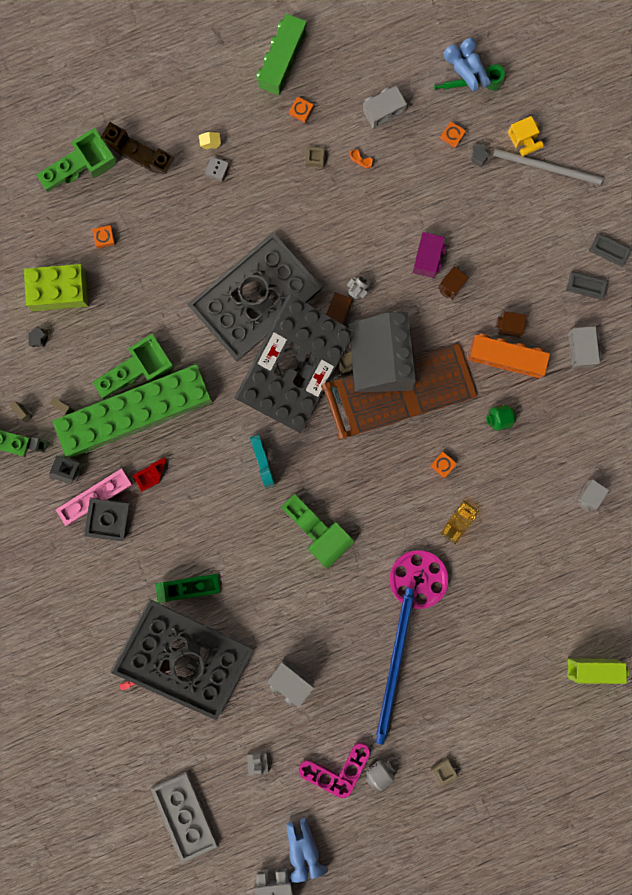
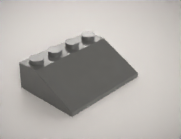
[349,312,415,392]

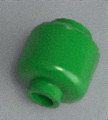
[486,405,517,431]

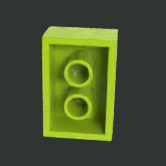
[24,264,88,311]

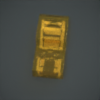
[440,500,479,544]

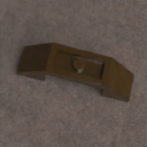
[100,122,175,174]

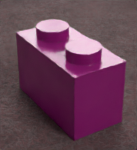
[412,232,447,278]

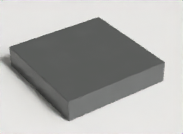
[84,497,129,541]

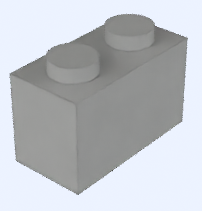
[363,86,407,129]
[568,326,602,369]

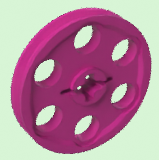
[389,550,448,609]

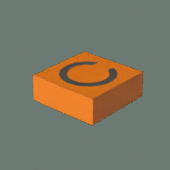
[289,97,314,123]
[440,121,466,148]
[92,225,115,249]
[430,451,457,478]

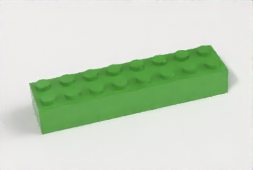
[52,364,213,459]

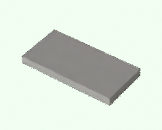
[151,771,219,863]

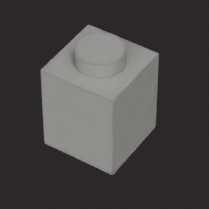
[576,480,609,511]

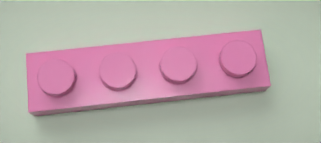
[56,468,133,526]

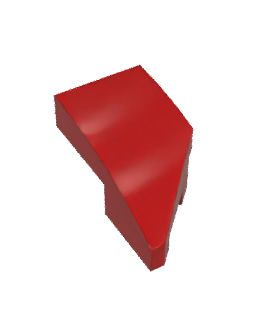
[132,457,166,493]

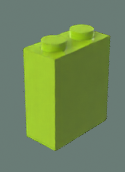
[568,658,629,684]

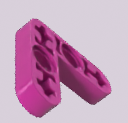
[299,742,370,798]

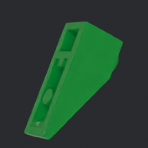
[155,574,220,603]

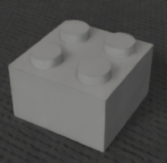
[267,658,314,707]

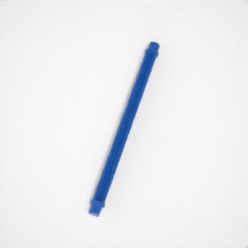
[376,587,415,745]

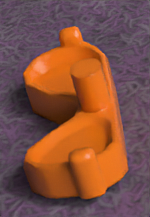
[350,149,373,169]

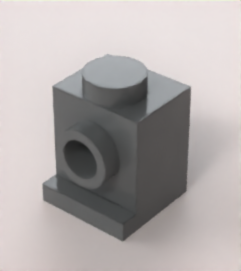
[49,455,81,485]

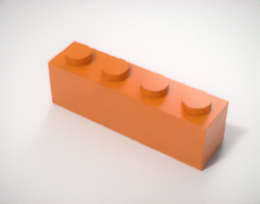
[467,334,550,379]

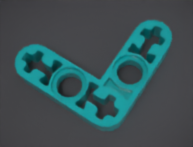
[250,434,276,490]

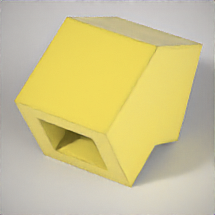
[199,132,221,150]

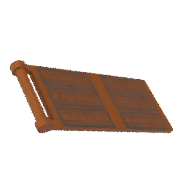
[321,344,477,440]

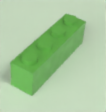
[256,14,307,95]

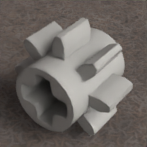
[347,276,371,299]

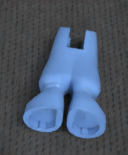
[443,38,490,92]
[286,818,328,882]

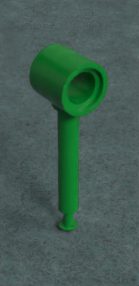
[434,65,505,91]

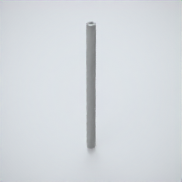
[493,149,603,185]

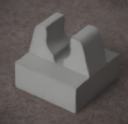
[247,752,269,775]

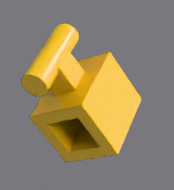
[508,116,543,156]

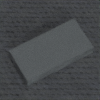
[589,233,632,267]
[566,272,608,300]

